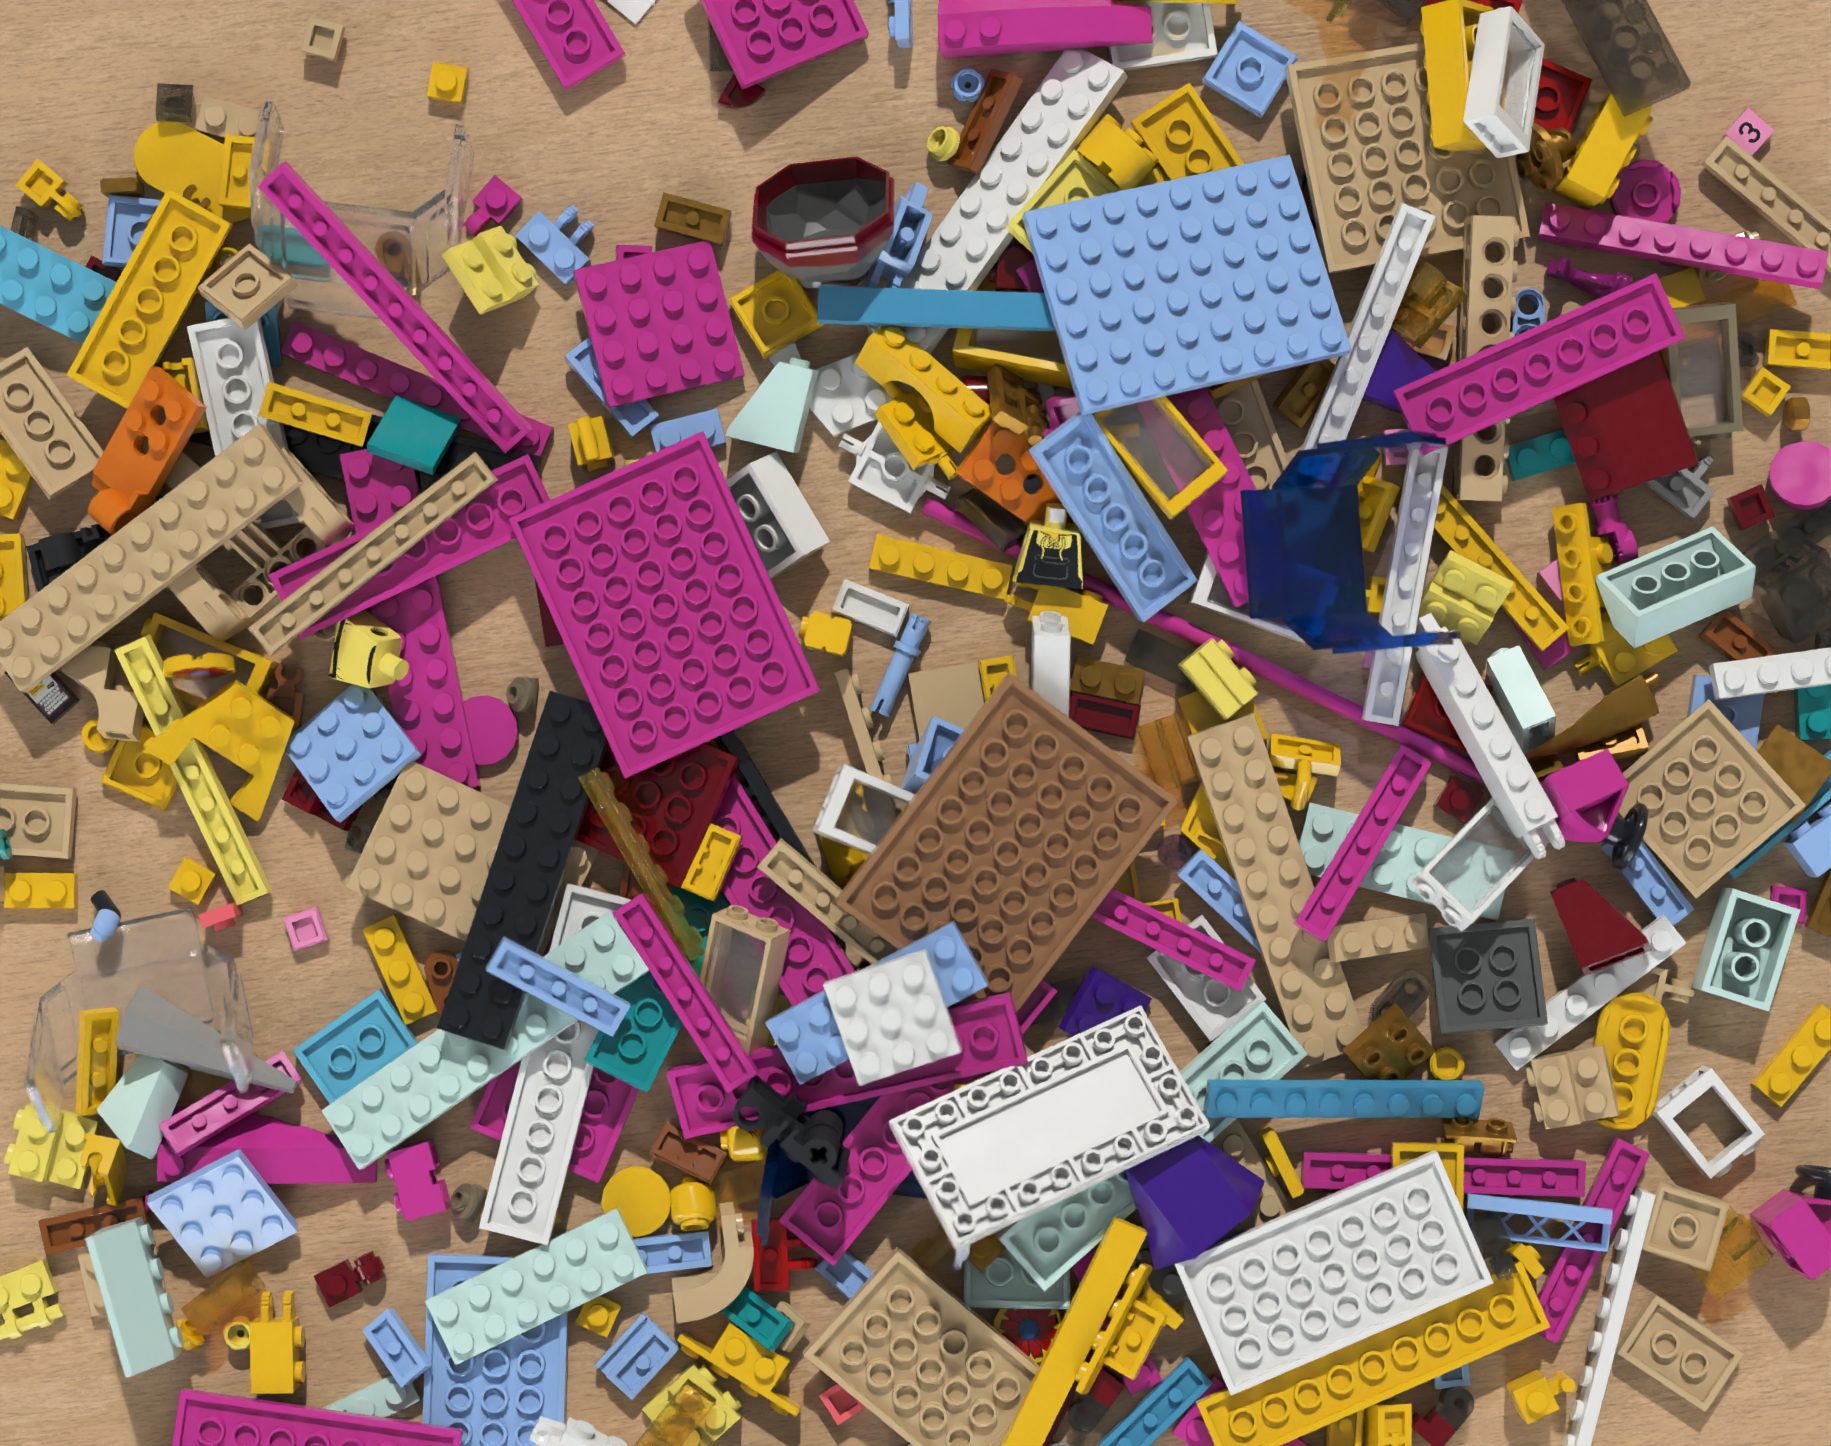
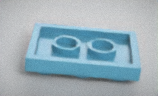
[292,989,419,1104]

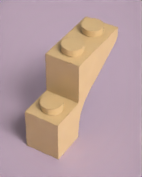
[58,641,144,742]

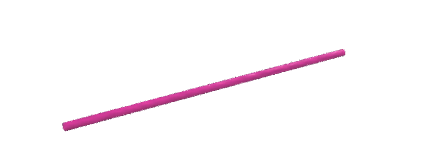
[921,497,1486,785]

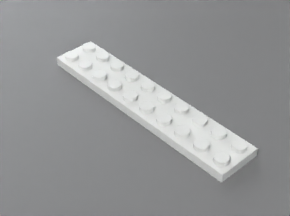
[869,48,1128,354]
[479,883,632,1246]

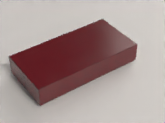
[1069,691,1141,740]

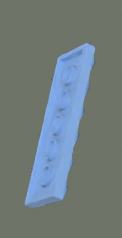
[1028,411,1198,623]
[765,921,988,1085]

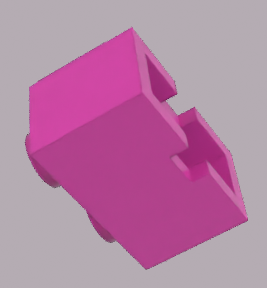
[385,1138,451,1222]

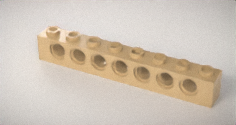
[1452,215,1520,501]

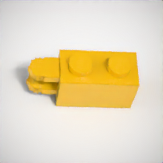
[1004,574,1108,646]
[250,1291,306,1394]

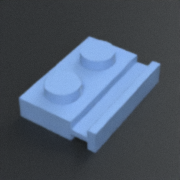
[594,1312,681,1400]

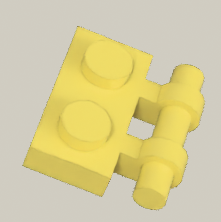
[0,1258,65,1341]

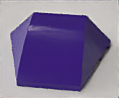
[1125,1135,1265,1269]

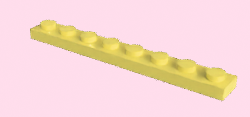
[114,634,272,906]

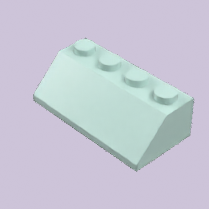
[1595,526,1756,648]
[85,1216,184,1378]

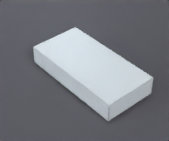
[831,579,909,638]

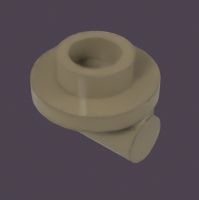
[506,677,539,713]
[450,1183,487,1223]

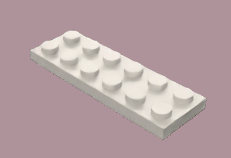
[187,318,300,529]

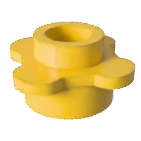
[176,1319,210,1350]

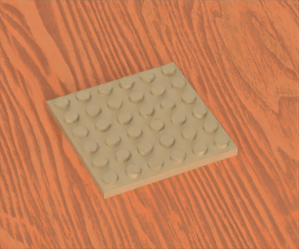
[1285,42,1530,274]

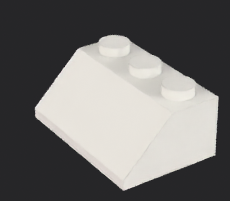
[726,451,830,580]

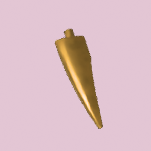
[1524,672,1661,759]

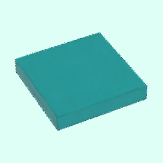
[367,395,461,475]

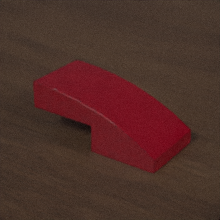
[282,768,363,832]

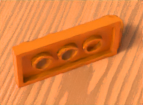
[88,366,207,535]
[955,418,1075,525]

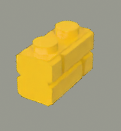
[798,611,853,657]

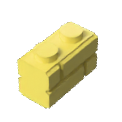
[1177,638,1258,720]

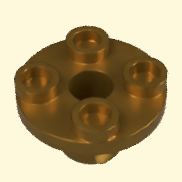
[1515,122,1576,192]

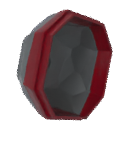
[751,156,895,288]

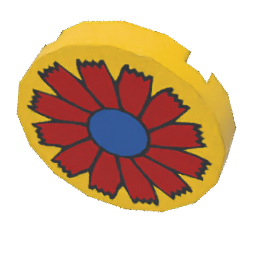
[163,653,236,680]
[993,1309,1062,1363]

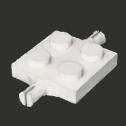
[838,421,952,514]

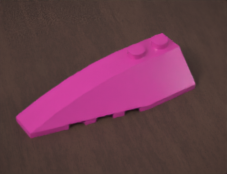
[937,0,1153,59]
[157,1106,377,1184]

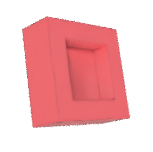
[198,903,243,932]
[819,1382,866,1425]

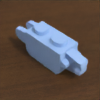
[864,182,932,288]

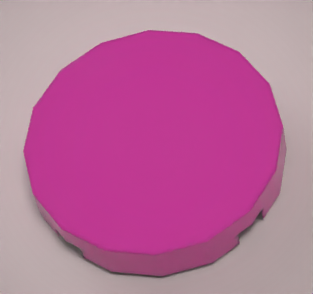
[1609,159,1681,223]
[1769,440,1831,510]
[463,695,519,765]

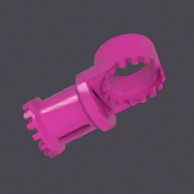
[1588,494,1638,564]

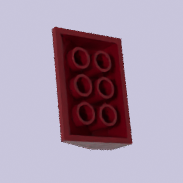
[1554,351,1699,502]

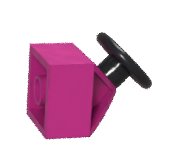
[1540,749,1648,870]
[1750,1165,1831,1281]

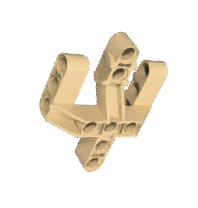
[168,446,355,642]

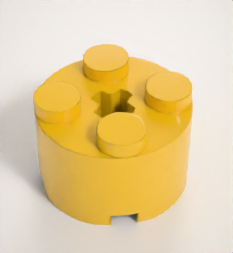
[1076,114,1159,191]

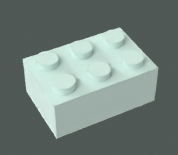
[1692,887,1800,1011]

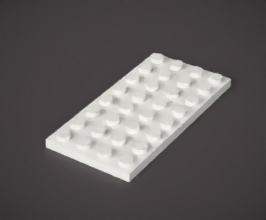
[1175,1150,1493,1395]

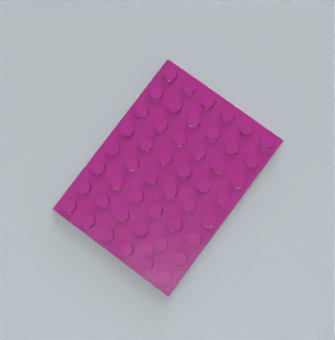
[509,431,820,778]

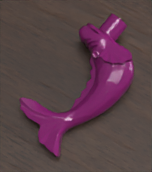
[1544,257,1633,299]

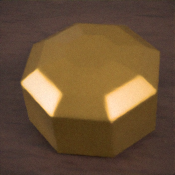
[1783,397,1810,431]

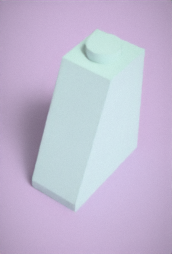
[725,357,818,453]
[1486,645,1556,754]
[96,1054,188,1160]

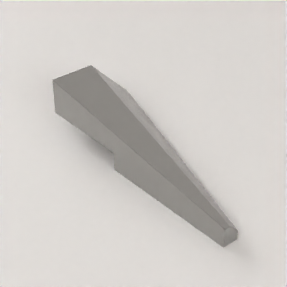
[116,986,297,1094]

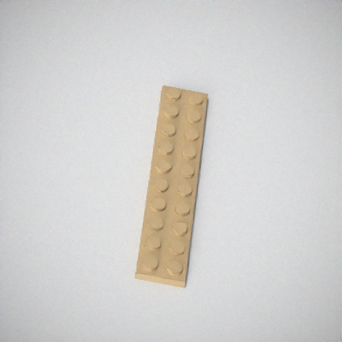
[0,424,304,693]
[1185,713,1364,1068]

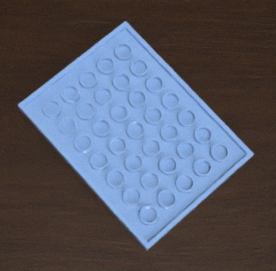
[1022,155,1352,415]

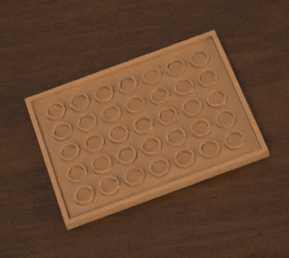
[835,672,1178,1013]

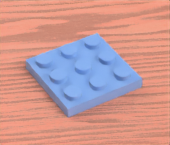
[285,684,422,823]
[147,1149,298,1278]

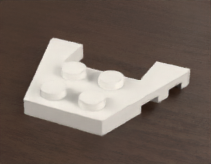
[768,325,892,437]

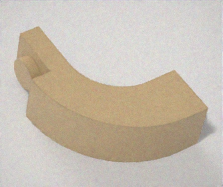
[671,1202,754,1323]

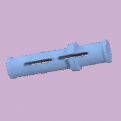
[869,612,932,717]

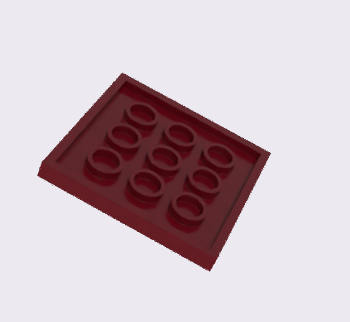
[577,743,741,888]

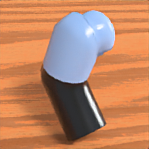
[90,890,121,942]

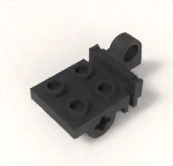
[26,524,112,592]
[733,1075,850,1190]

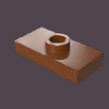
[649,1122,728,1186]

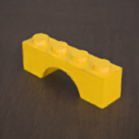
[855,326,991,453]

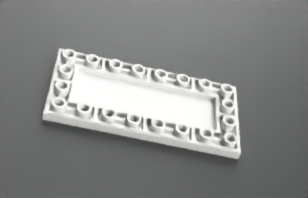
[889,1005,1210,1251]

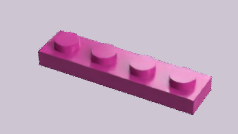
[158,1051,302,1158]

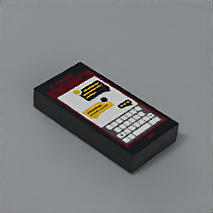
[4,671,80,724]

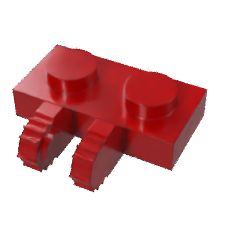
[751,1218,817,1292]

